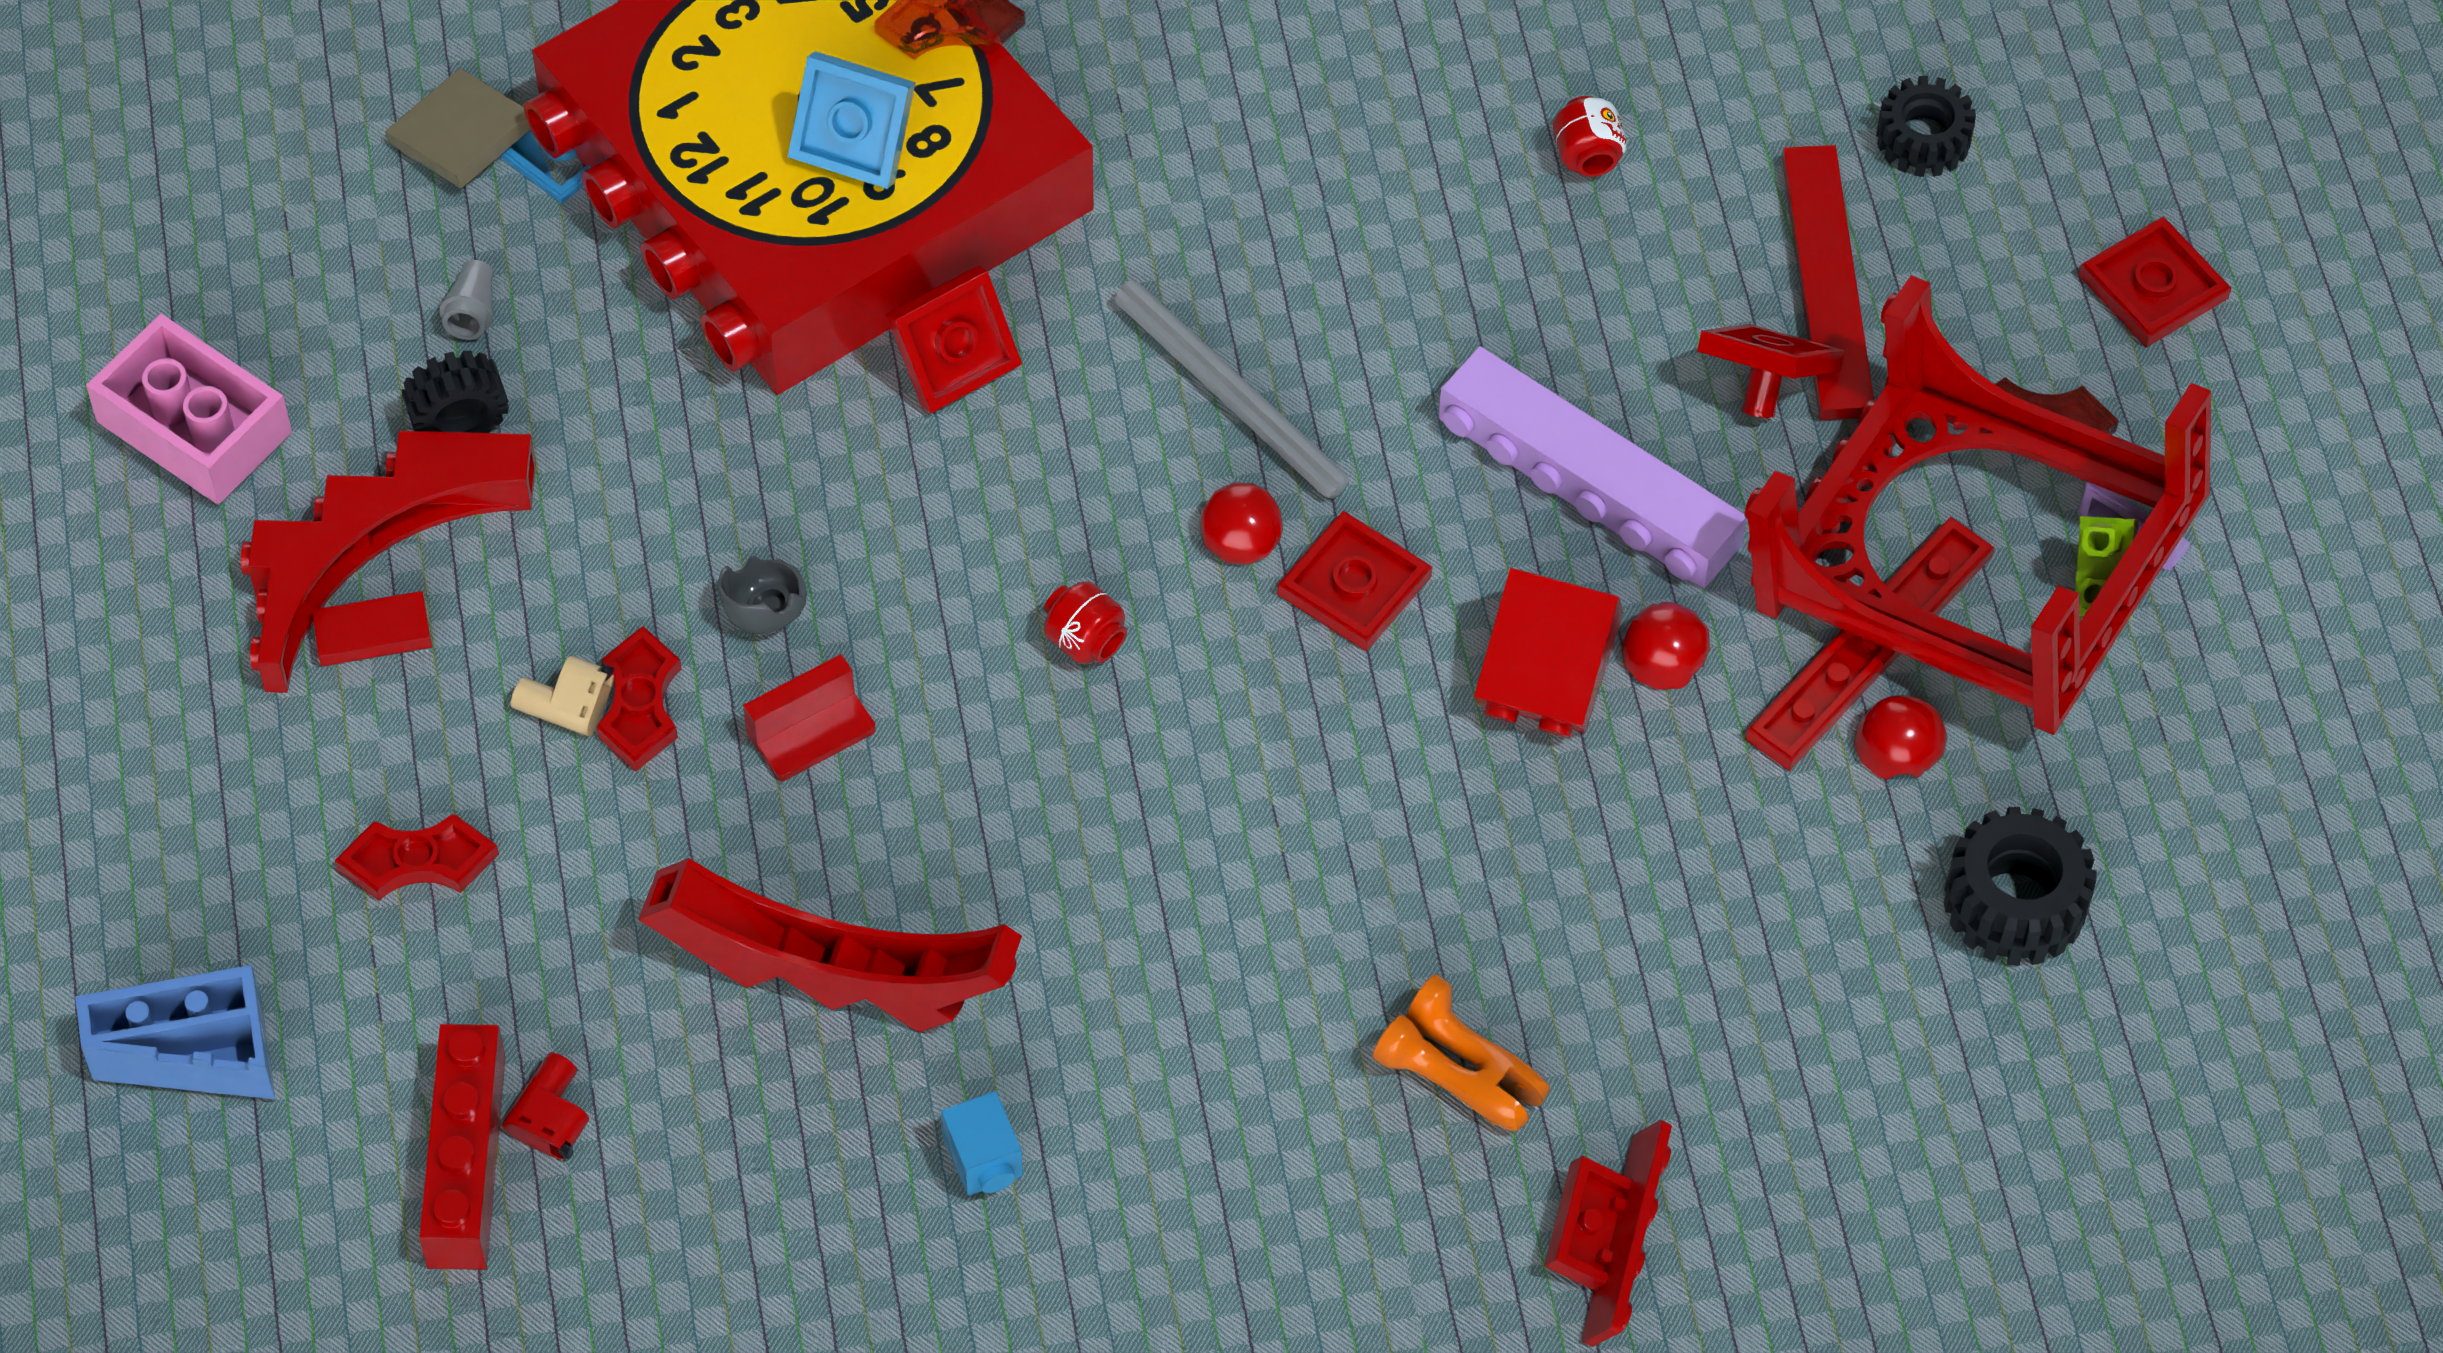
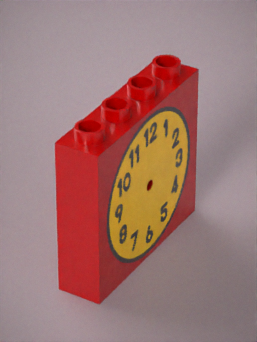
[524,0,1094,396]

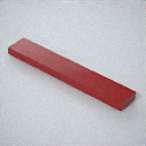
[1782,145,1874,420]
[1745,516,1995,772]

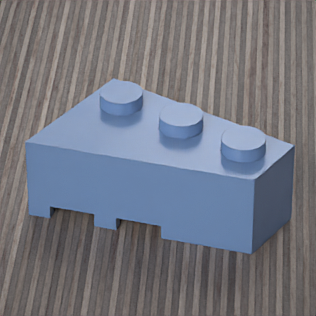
[75,965,276,1100]

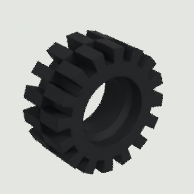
[1876,76,1976,177]
[402,351,509,433]

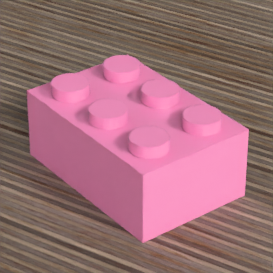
[86,314,292,505]

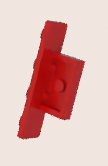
[1544,1120,1672,1347]

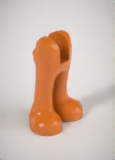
[1372,974,1550,1132]

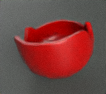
[1199,482,1283,565]
[1622,602,1710,689]
[1854,695,1948,780]

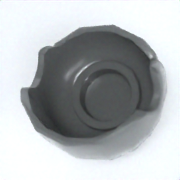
[716,556,807,635]

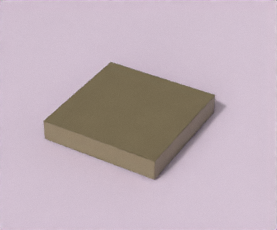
[385,68,531,189]

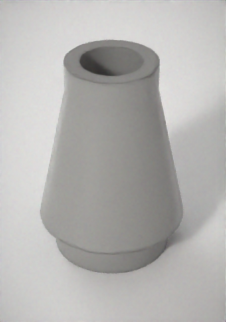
[439,260,494,340]

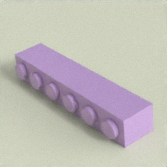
[1438,346,1747,589]

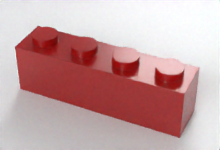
[419,1024,506,1270]

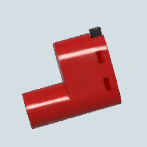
[502,1052,589,1160]

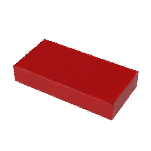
[312,591,432,667]

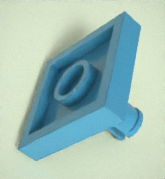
[788,51,916,189]

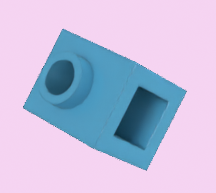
[941,1091,1023,1196]

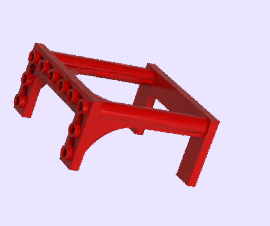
[1744,275,2211,735]

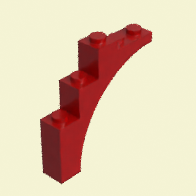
[241,431,536,693]
[638,858,1022,1033]

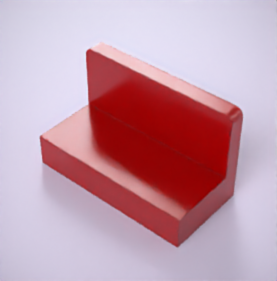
[743,654,876,781]

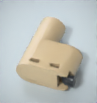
[511,656,614,737]

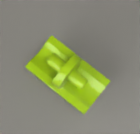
[2075,516,2139,619]

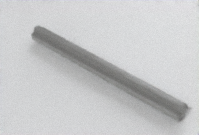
[1115,280,1349,499]

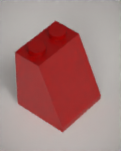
[1474,567,1624,738]

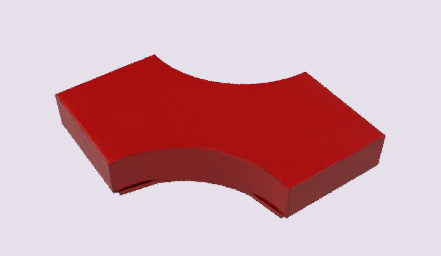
[597,626,682,772]
[335,814,499,901]

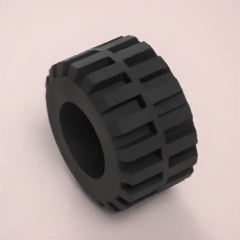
[1944,807,2097,966]

